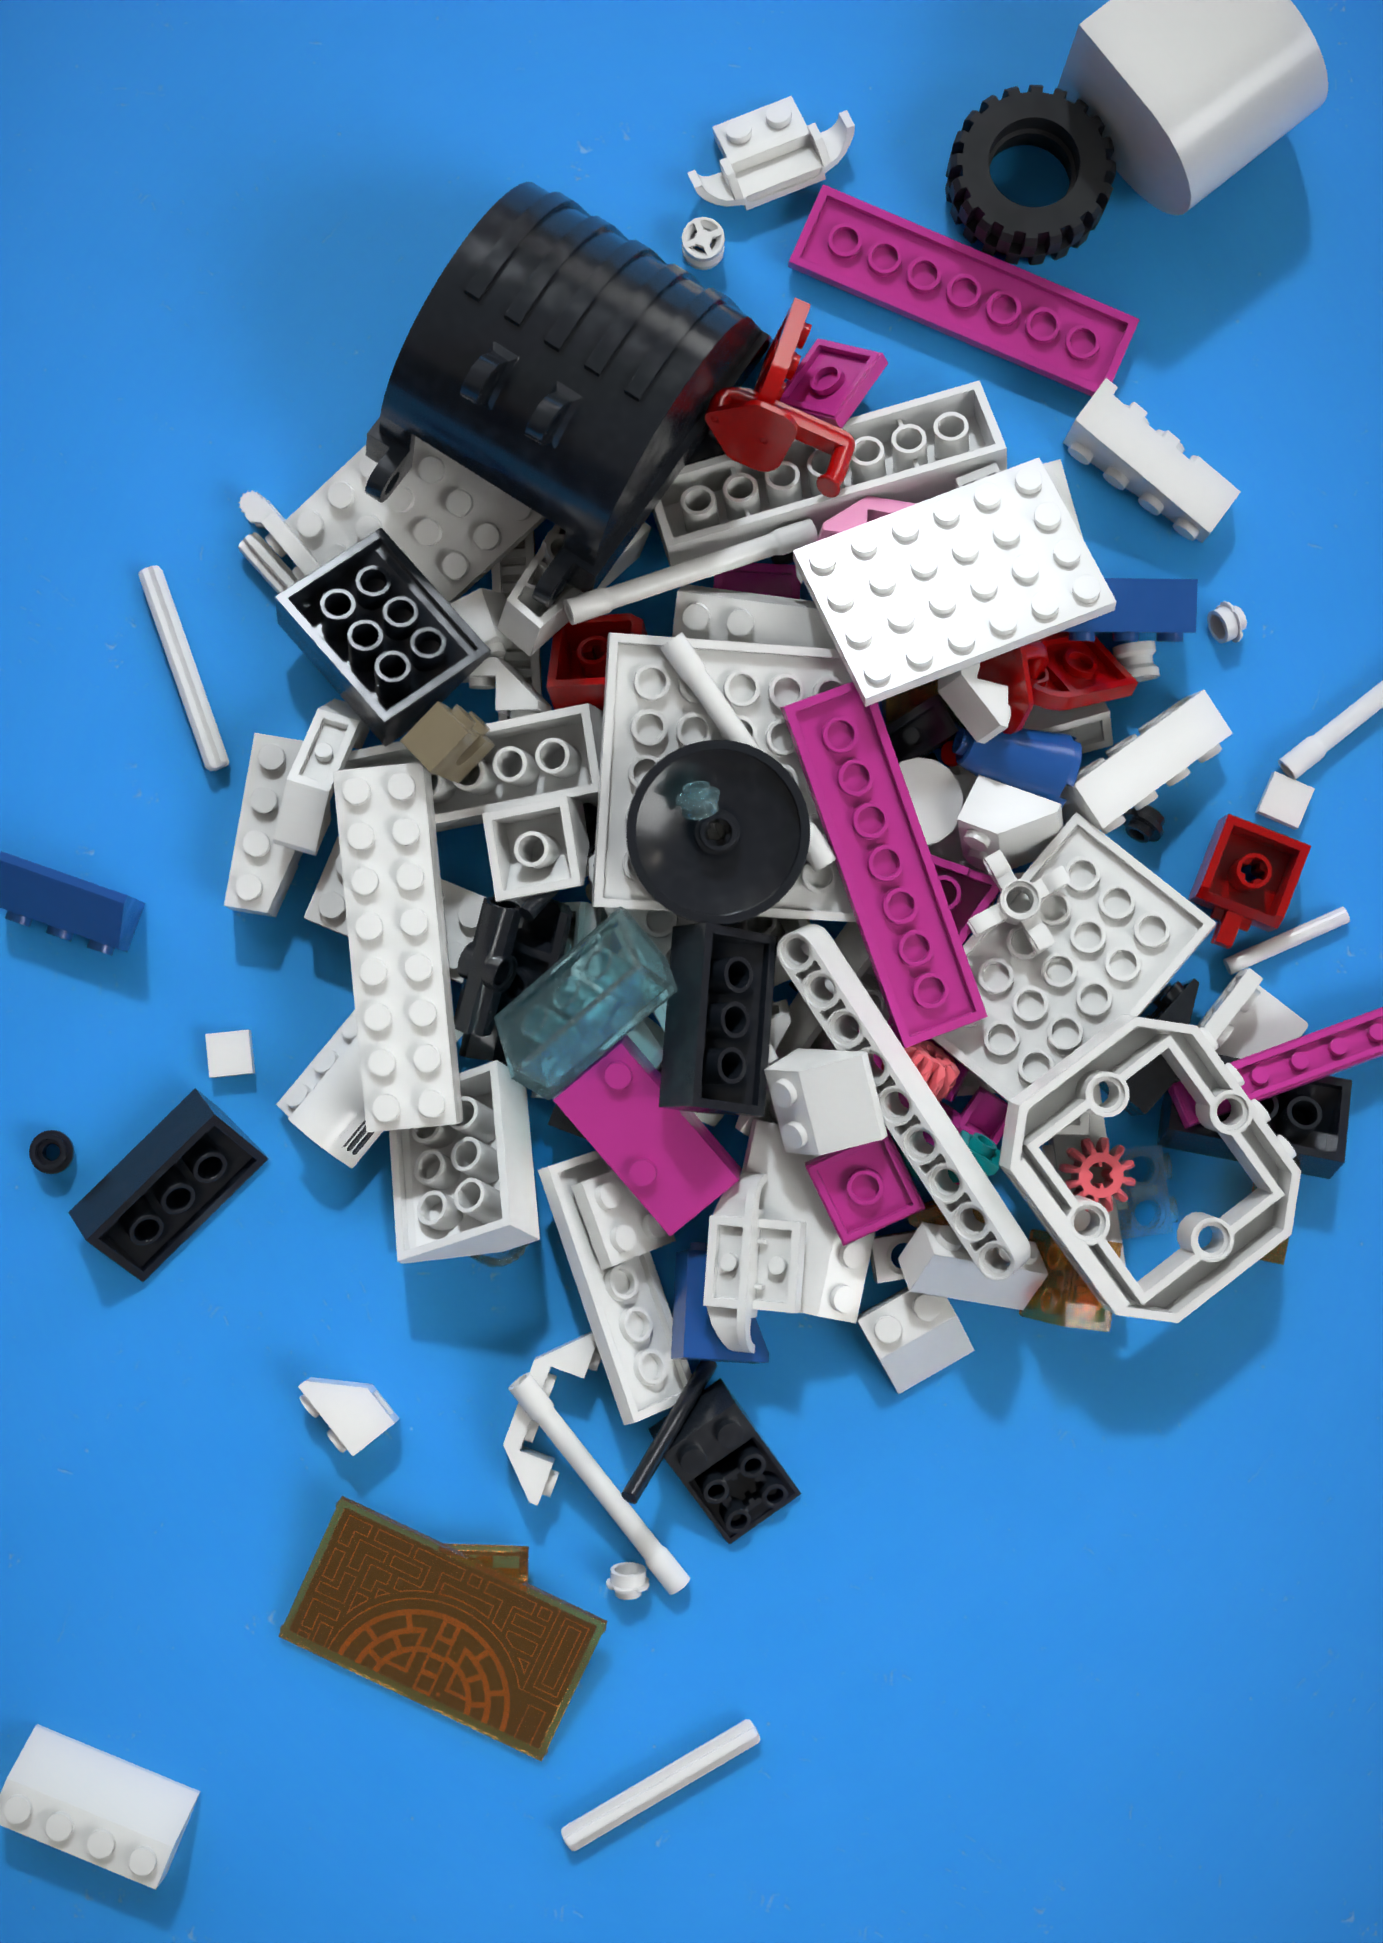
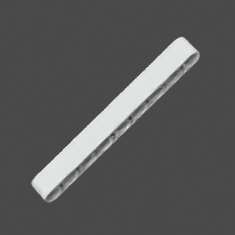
[777,924,1031,1281]

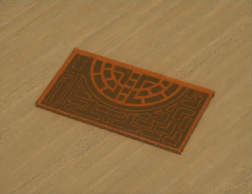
[278,1496,608,1761]

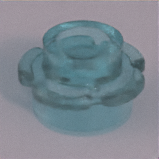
[675,781,720,820]

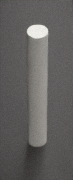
[1223,906,1350,975]

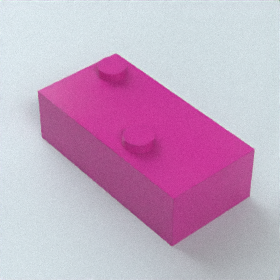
[553,1034,742,1237]

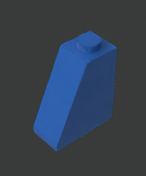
[671,1242,769,1364]

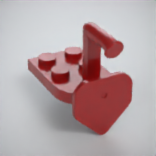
[705,297,855,498]
[941,632,1138,767]

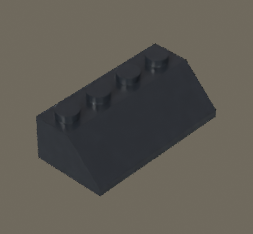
[659,922,777,1117]
[1157,1054,1352,1179]
[68,1088,268,1282]

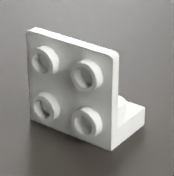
[1197,968,1308,1059]

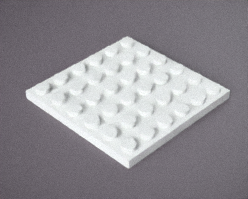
[592,633,856,922]

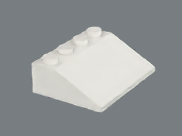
[389,1060,540,1264]
[741,1119,875,1324]

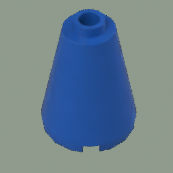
[952,728,1082,808]

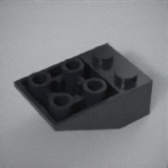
[1099,978,1199,1116]
[648,1378,801,1544]

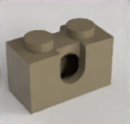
[400,701,496,784]

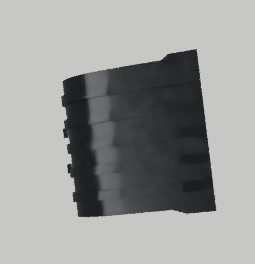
[365,182,773,608]

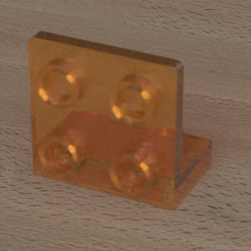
[1019,1229,1122,1332]

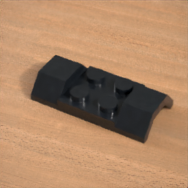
[459,894,573,1084]

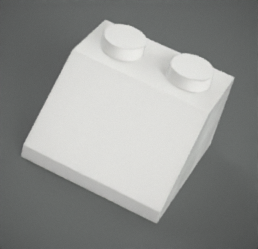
[957,775,1063,870]
[482,796,589,902]
[764,1048,888,1156]
[857,1286,975,1395]

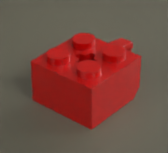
[546,613,648,712]
[1188,814,1311,949]

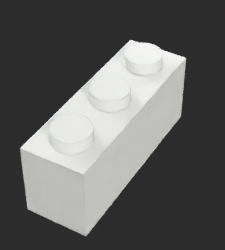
[898,1222,1049,1310]

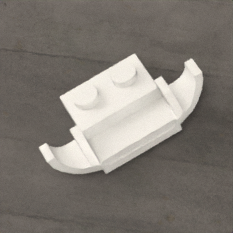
[687,96,855,211]
[703,1172,807,1353]

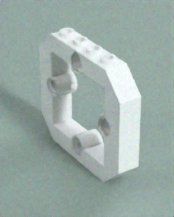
[999,1015,1301,1323]

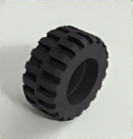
[945,85,1116,265]

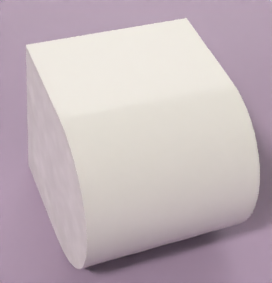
[1057,0,1328,215]

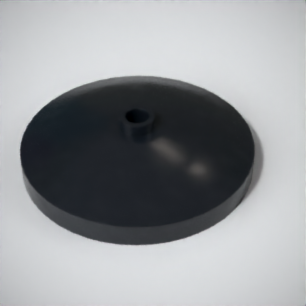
[626,740,810,924]

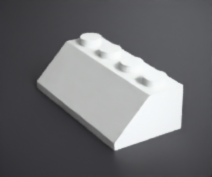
[0,1724,201,1890]

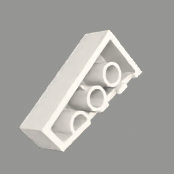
[1060,690,1233,834]

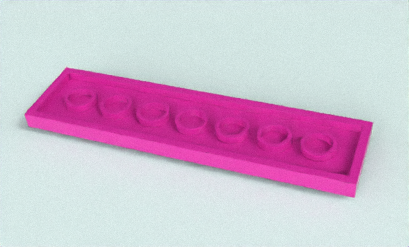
[788,184,1140,397]
[780,681,988,1048]

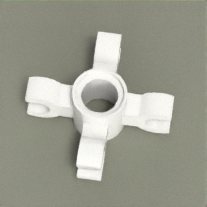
[967,850,1071,954]

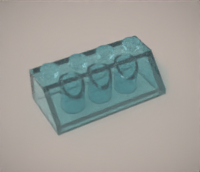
[494,906,678,1100]

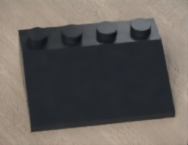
[275,528,491,747]

